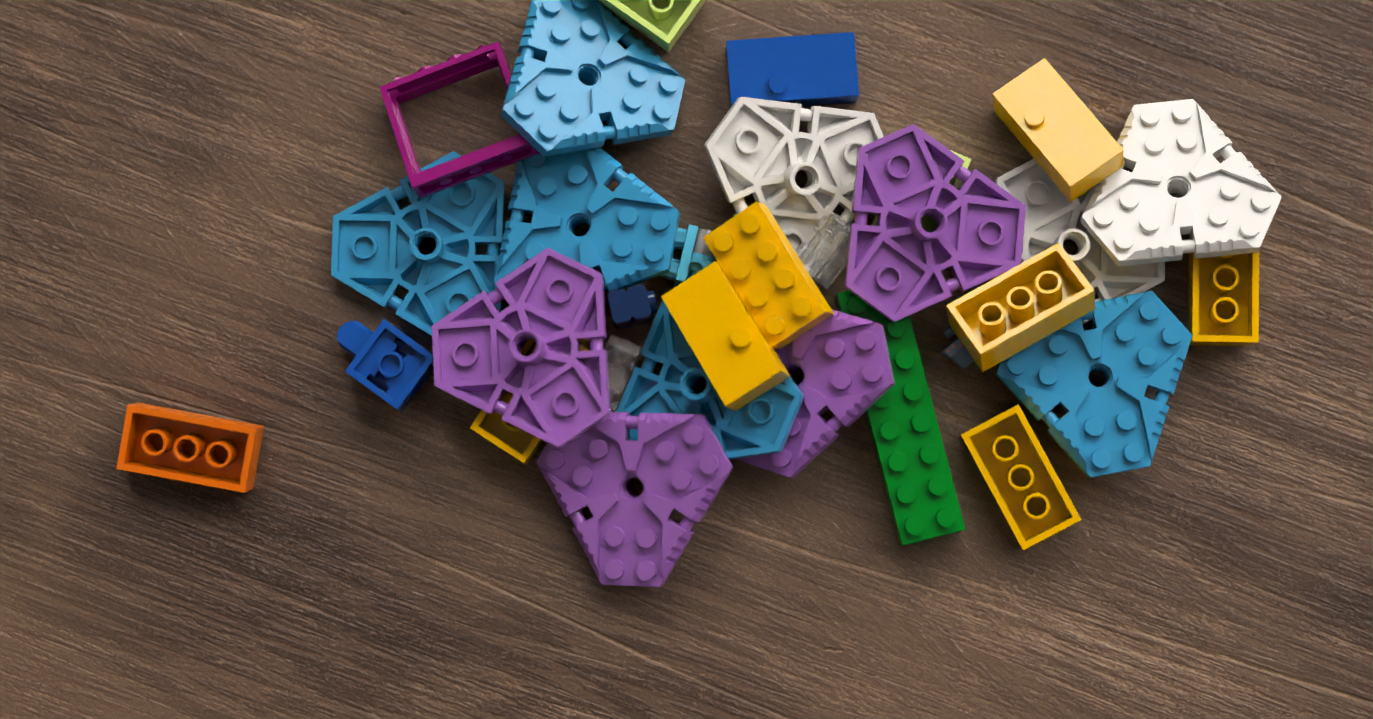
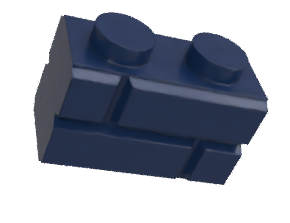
[608,284,657,330]

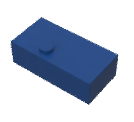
[725,32,859,108]

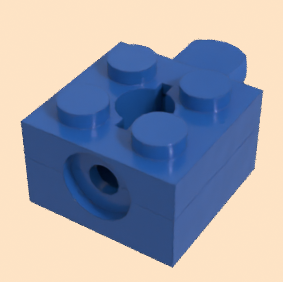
[337,319,434,412]

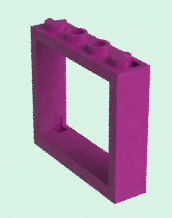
[379,41,540,199]

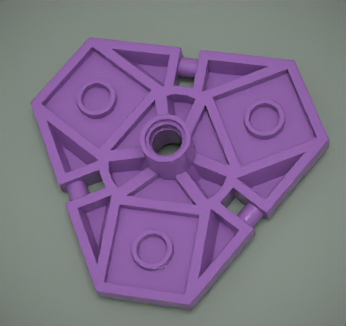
[844,124,1026,322]
[432,248,611,448]
[736,309,895,478]
[536,412,733,587]

